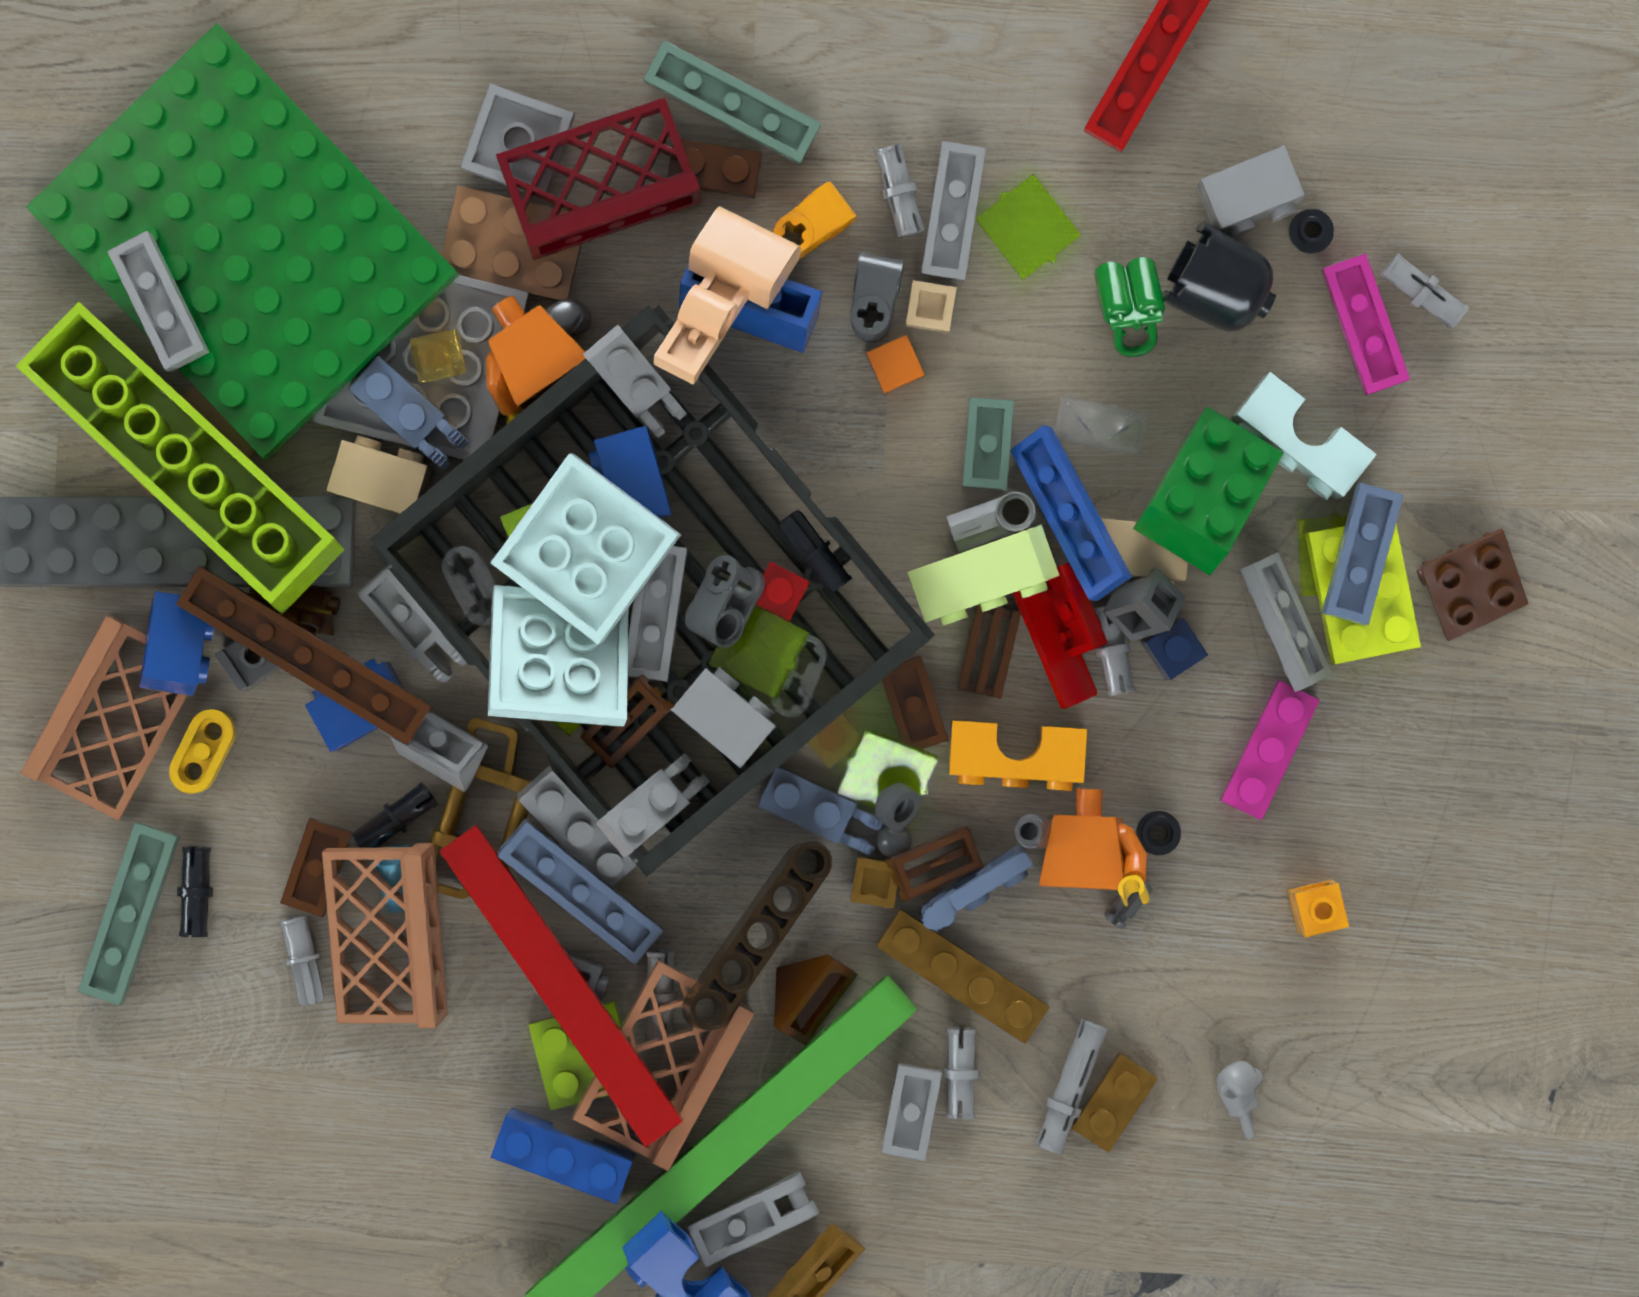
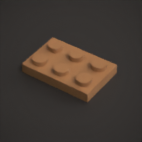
[441,185,582,301]

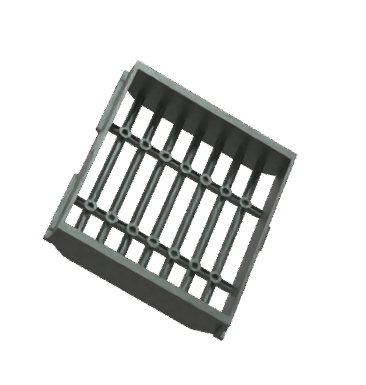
[370,305,935,877]

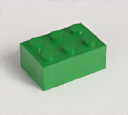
[1133,406,1283,576]

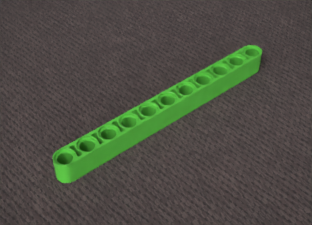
[523,975,918,1297]

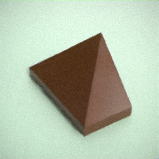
[774,954,858,1045]

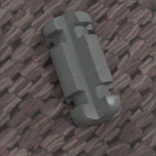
[1104,882,1152,929]

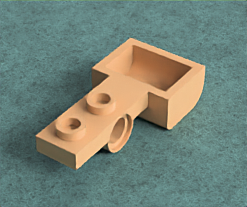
[653,206,801,385]

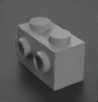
[1196,145,1305,238]
[671,667,776,768]

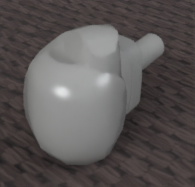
[1216,1061,1263,1139]

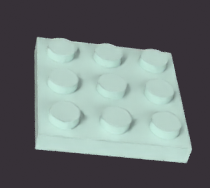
[491,453,681,645]
[488,585,629,727]

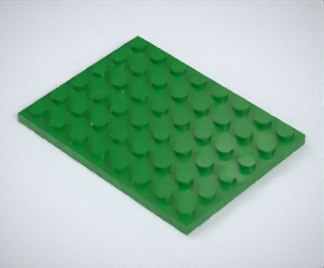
[26,23,460,460]

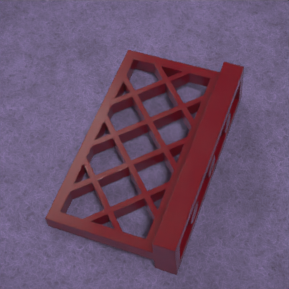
[496,97,701,261]

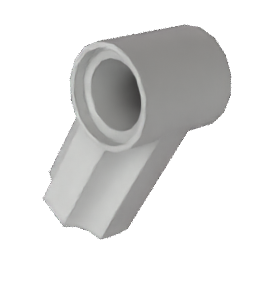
[946,491,1036,553]

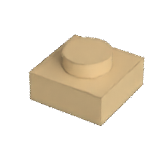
[905,280,957,333]

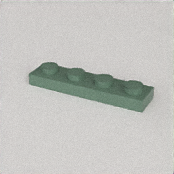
[643,40,821,166]
[78,822,180,1006]

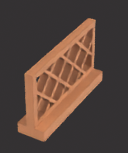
[20,613,187,821]
[322,843,448,1028]
[572,960,754,1171]

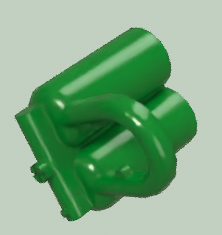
[1094,257,1165,357]

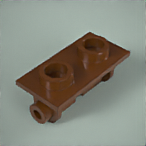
[246,587,341,636]

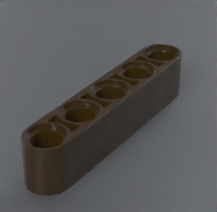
[682,842,832,1030]

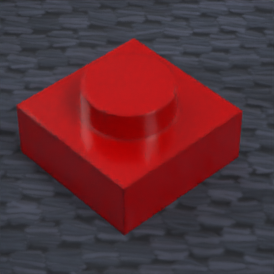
[756,561,810,622]

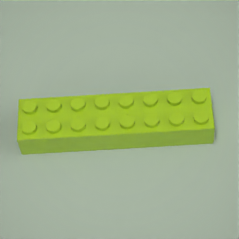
[16,302,345,615]

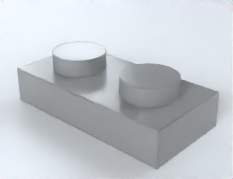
[881,1063,942,1161]

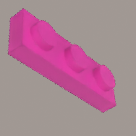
[1321,253,1410,396]
[1220,681,1320,820]

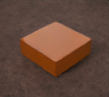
[866,335,925,394]

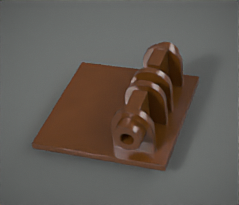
[1416,528,1529,641]

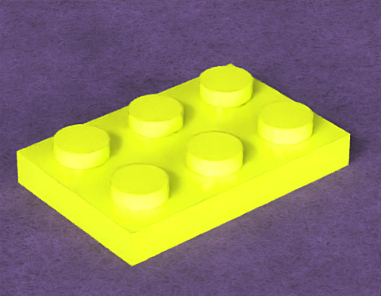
[1305,524,1421,665]

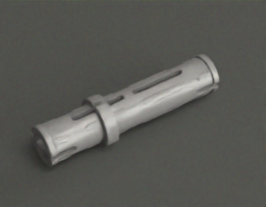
[1035,1019,1108,1155]

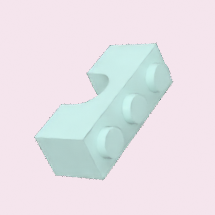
[1232,372,1377,500]

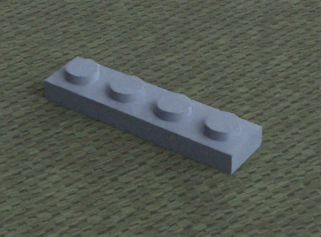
[497,818,664,964]

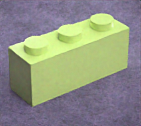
[907,525,1059,626]

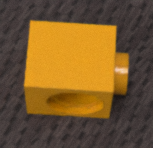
[1287,879,1349,938]

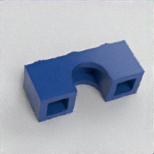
[490,1108,636,1204]
[622,1210,752,1297]

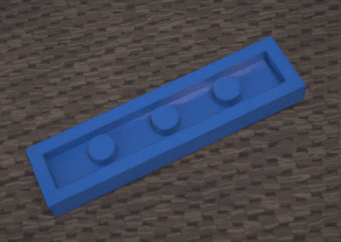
[1010,425,1132,601]

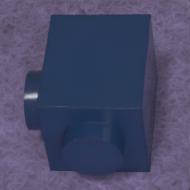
[1141,618,1208,680]

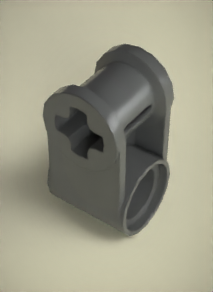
[851,252,904,342]
[685,554,765,648]

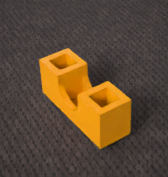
[948,720,1087,791]

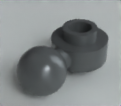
[875,783,921,858]

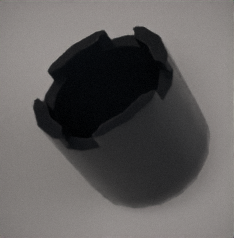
[1162,221,1276,332]

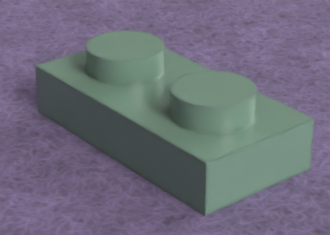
[962,397,1014,491]

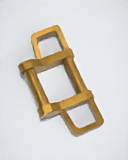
[429,717,532,900]

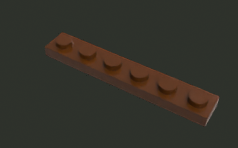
[176,566,433,745]

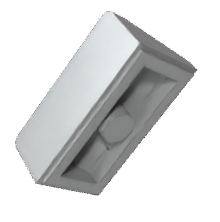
[390,712,488,792]

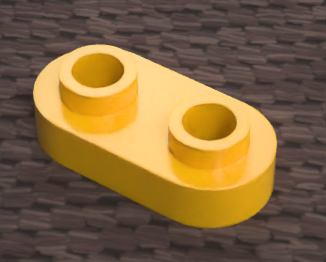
[169,709,237,794]

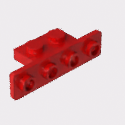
[1013,562,1108,709]

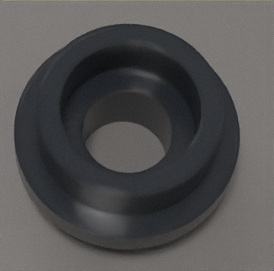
[1289,209,1334,254]
[1136,811,1181,855]

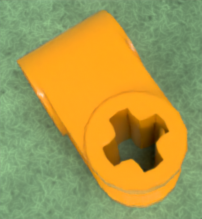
[773,181,857,260]

